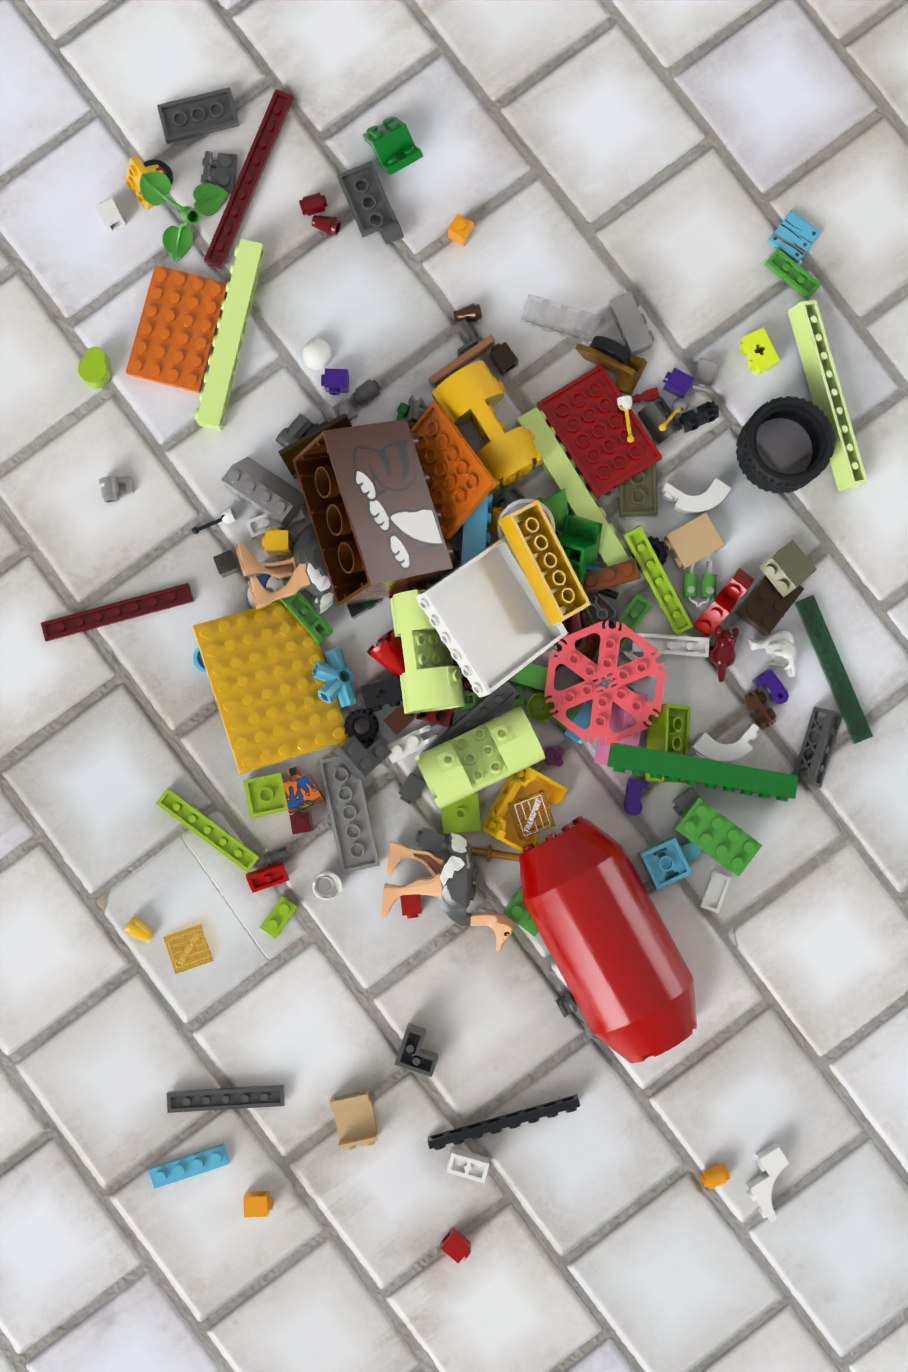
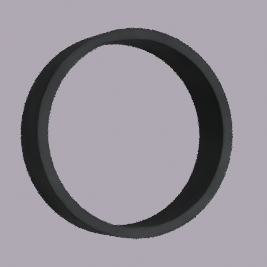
[590,336,632,366]

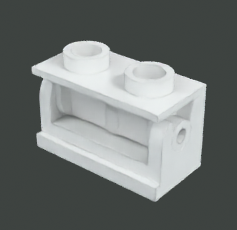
[446,1147,489,1183]

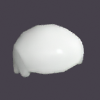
[303,338,332,370]
[312,871,342,900]

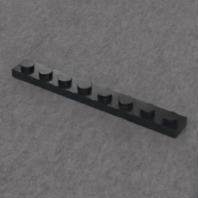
[428,1094,580,1150]

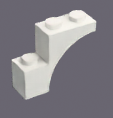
[746,1142,790,1223]

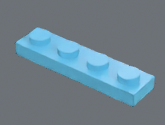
[149,1144,230,1189]

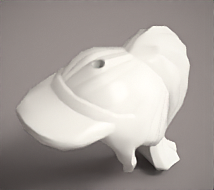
[748,630,797,677]

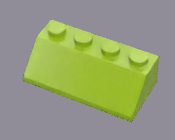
[645,704,690,783]

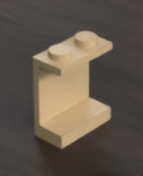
[664,513,725,570]
[329,1090,379,1150]

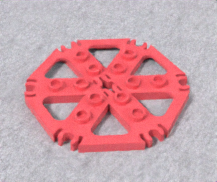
[544,621,666,746]

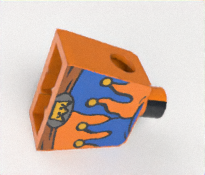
[283,766,325,814]

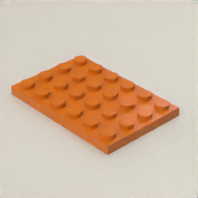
[126,265,227,393]
[410,401,497,539]

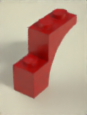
[693,568,754,637]

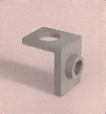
[692,358,718,393]

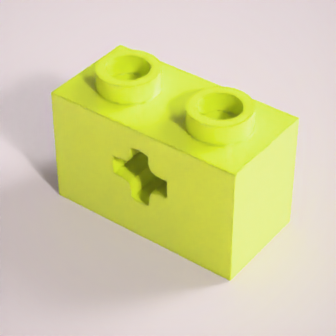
[739,327,780,376]

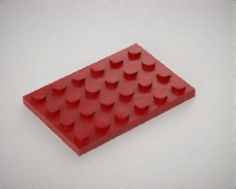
[537,364,663,499]

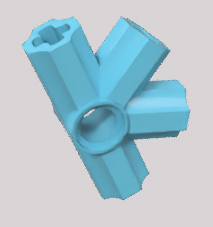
[312,648,358,708]

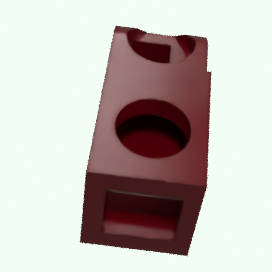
[416,709,455,728]

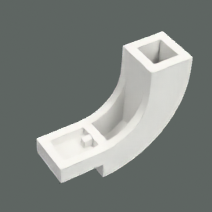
[661,478,732,515]
[690,723,759,761]

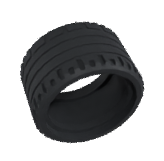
[736,396,835,494]

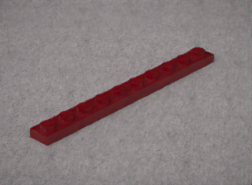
[204,89,294,269]

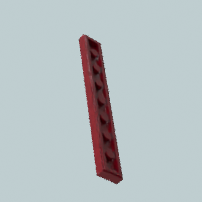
[41,583,194,642]

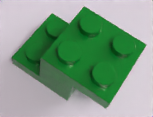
[363,116,424,175]
[557,514,603,585]

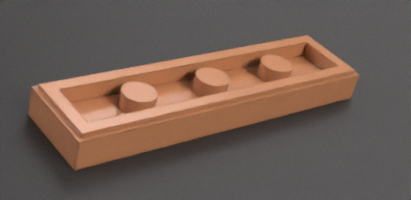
[429,335,495,388]

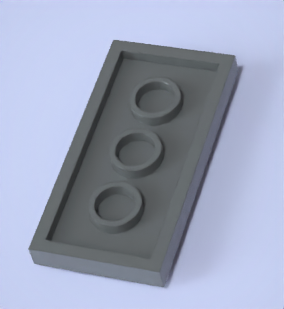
[157,87,240,144]

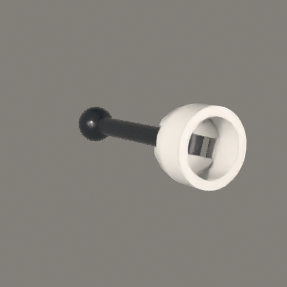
[192,507,237,534]

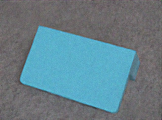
[564,702,592,744]

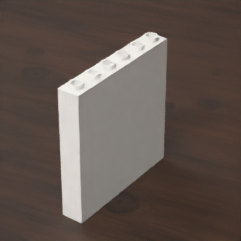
[416,536,568,698]

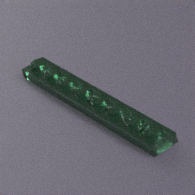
[794,595,873,744]

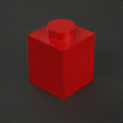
[400,894,422,918]
[440,1227,471,1263]

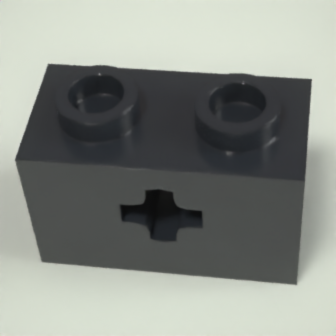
[361,677,403,712]

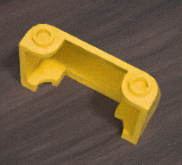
[482,767,568,852]

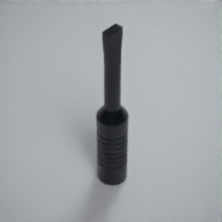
[597,589,619,600]

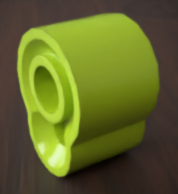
[78,347,111,388]

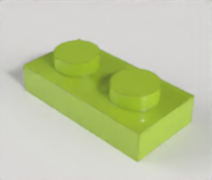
[259,895,298,938]

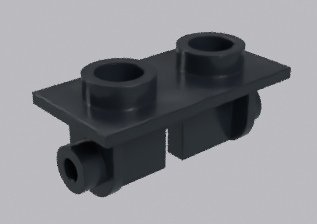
[678,401,719,433]

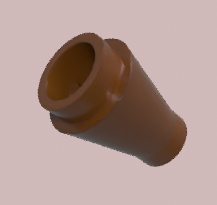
[453,303,482,322]

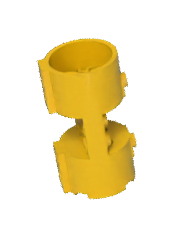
[431,361,544,494]

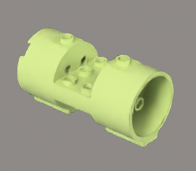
[390,589,465,714]
[415,706,546,809]

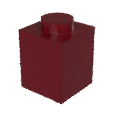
[289,811,314,834]

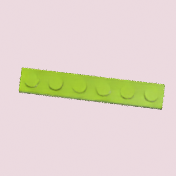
[623,525,693,636]
[156,788,260,873]

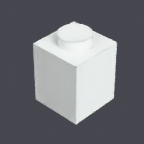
[95,198,126,233]

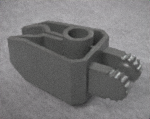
[586,592,622,631]

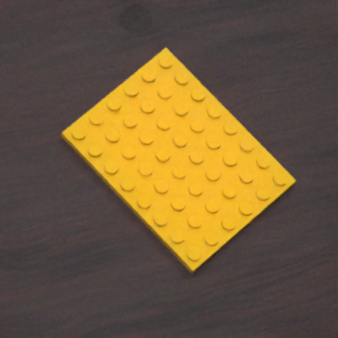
[192,594,348,774]

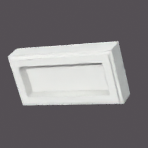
[700,870,732,914]

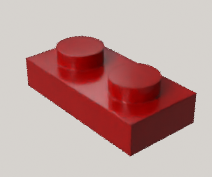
[246,861,289,893]

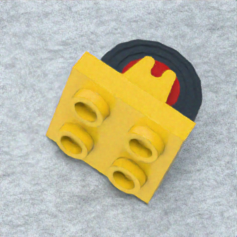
[125,155,173,210]

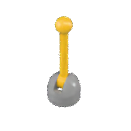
[659,397,689,431]

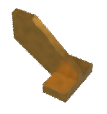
[575,343,647,396]

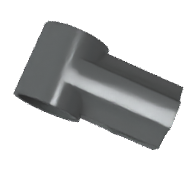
[276,413,313,448]

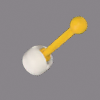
[617,396,634,443]

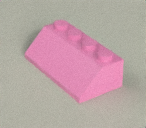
[594,691,648,765]

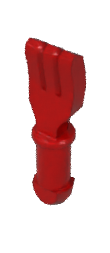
[632,387,660,404]

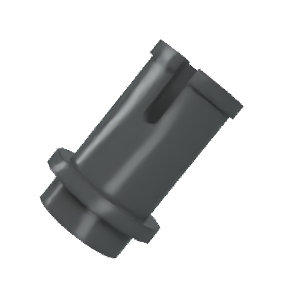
[263,846,289,866]

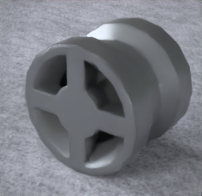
[555,993,578,1018]

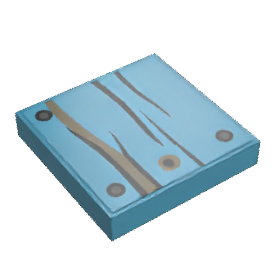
[767,210,821,264]

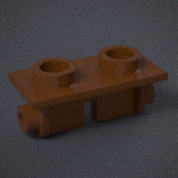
[577,624,601,661]
[744,688,777,729]

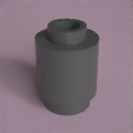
[352,379,381,406]

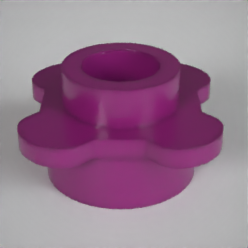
[544,747,564,766]

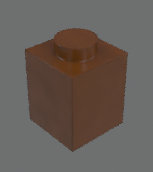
[383,705,414,735]

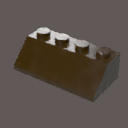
[278,413,352,479]

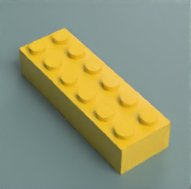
[497,500,591,625]

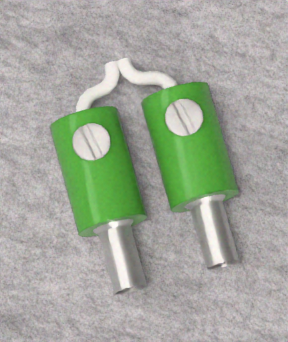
[683,561,717,607]

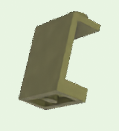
[759,540,817,597]

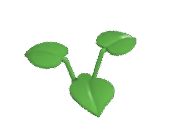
[139,171,228,262]

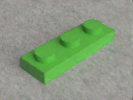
[764,248,821,301]

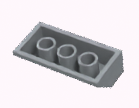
[221,457,306,528]

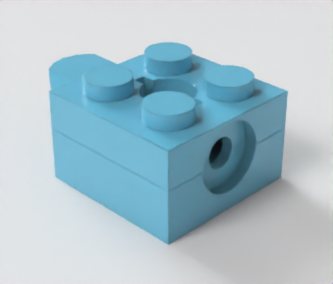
[638,837,701,890]

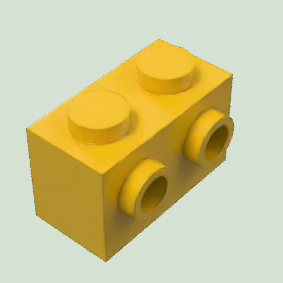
[261,527,293,555]

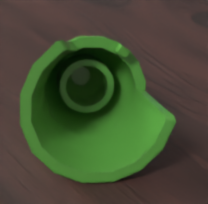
[535,488,569,530]

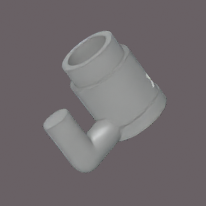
[99,476,134,503]

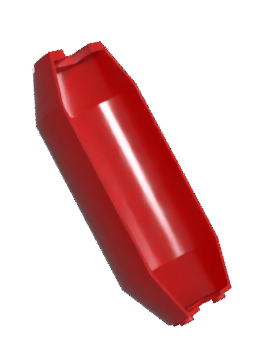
[519,815,697,1063]

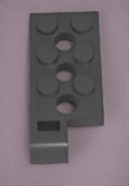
[337,161,404,245]

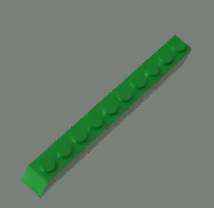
[607,743,799,802]

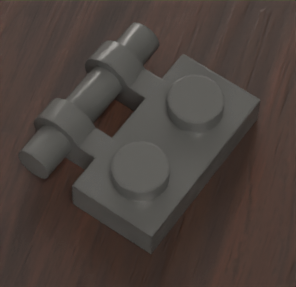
[200,151,238,194]

